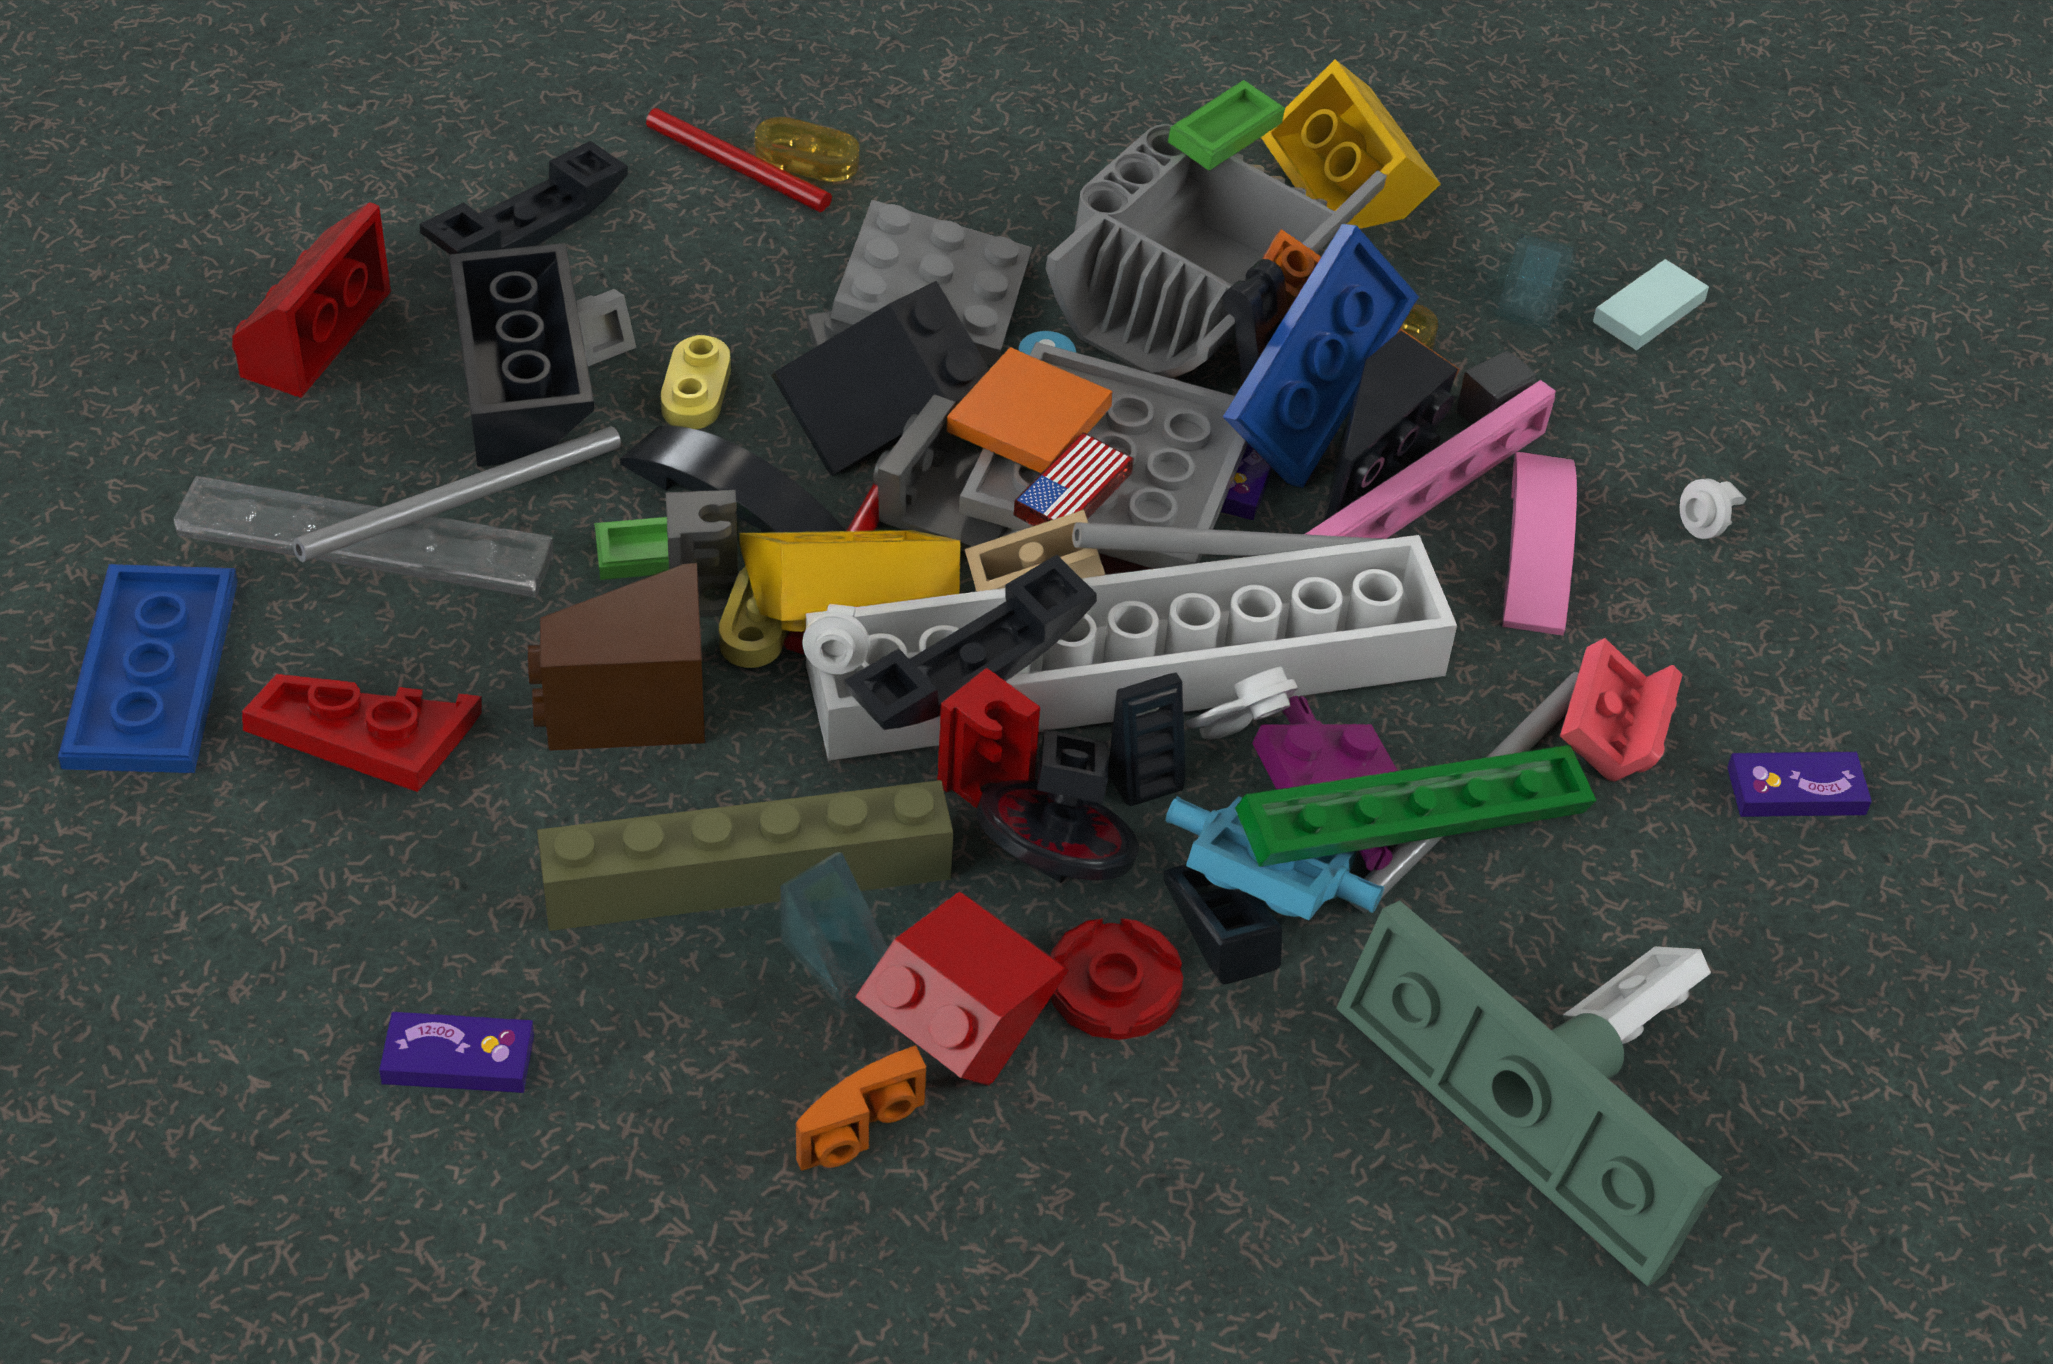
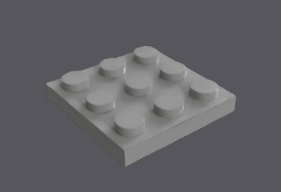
[830,200,1032,366]

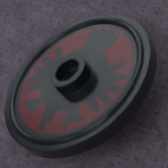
[976,780,1139,883]

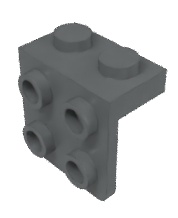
[873,394,1008,552]

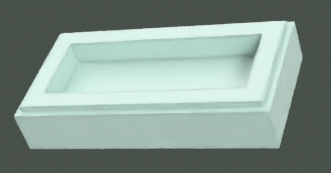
[1593,259,1709,351]

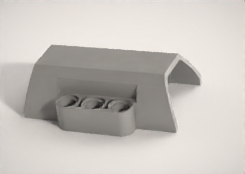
[1046,124,1387,378]

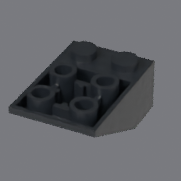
[1323,330,1458,522]

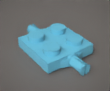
[1165,796,1384,920]

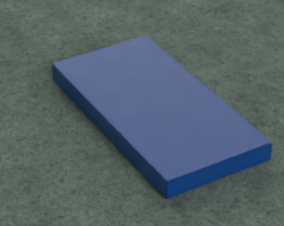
[1223,224,1419,488]
[58,564,238,773]

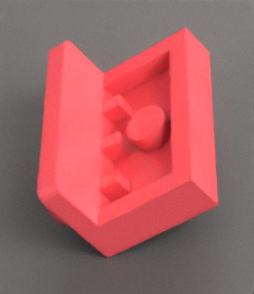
[1560,638,1682,782]

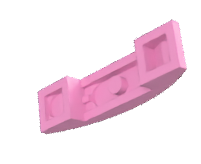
[1502,451,1577,636]

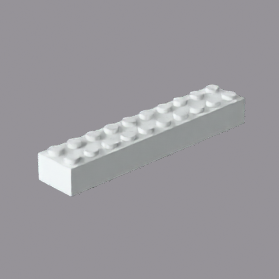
[806,535,1457,761]

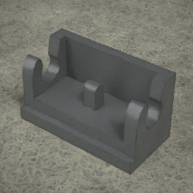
[666,490,738,617]

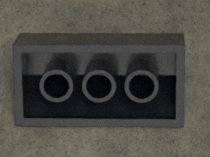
[449,243,594,467]

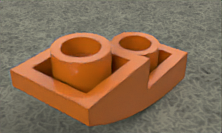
[796,1045,926,1171]

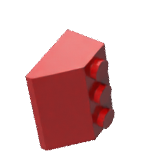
[232,202,391,398]

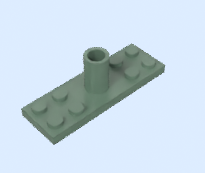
[1336,900,1722,1287]

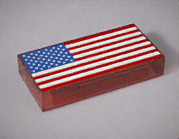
[1013,432,1134,526]

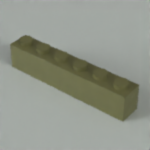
[537,780,953,931]

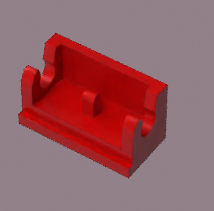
[937,668,1040,808]

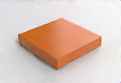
[947,347,1112,474]

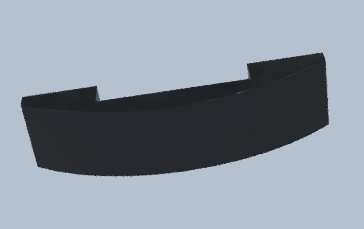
[419,141,628,255]
[620,425,846,533]
[844,554,1097,730]

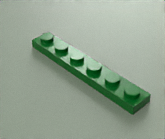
[1235,745,1597,867]

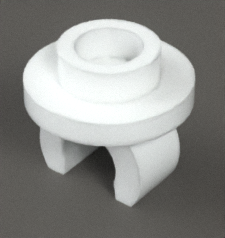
[1680,479,1746,539]
[802,604,869,674]

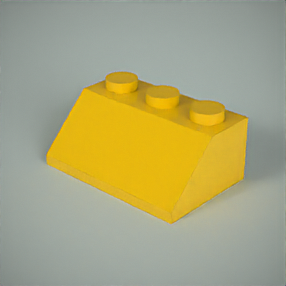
[1261,59,1441,229]
[739,530,960,631]

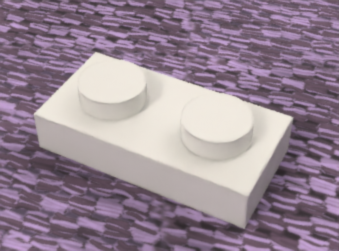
[1563,947,1711,1044]

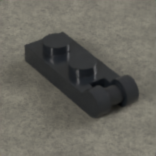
[1223,259,1288,386]

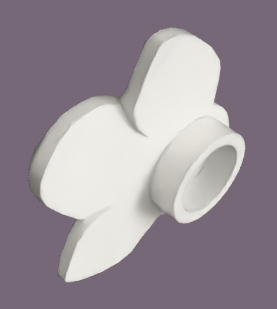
[1186,667,1298,740]

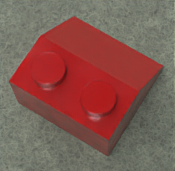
[855,891,1069,1086]

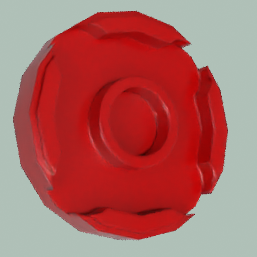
[1051,918,1183,1040]

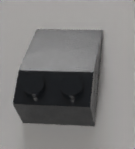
[771,280,989,476]

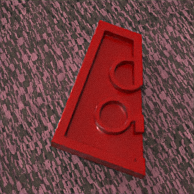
[242,674,482,792]

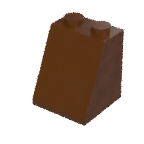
[528,563,705,751]

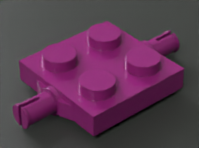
[1252,695,1398,871]

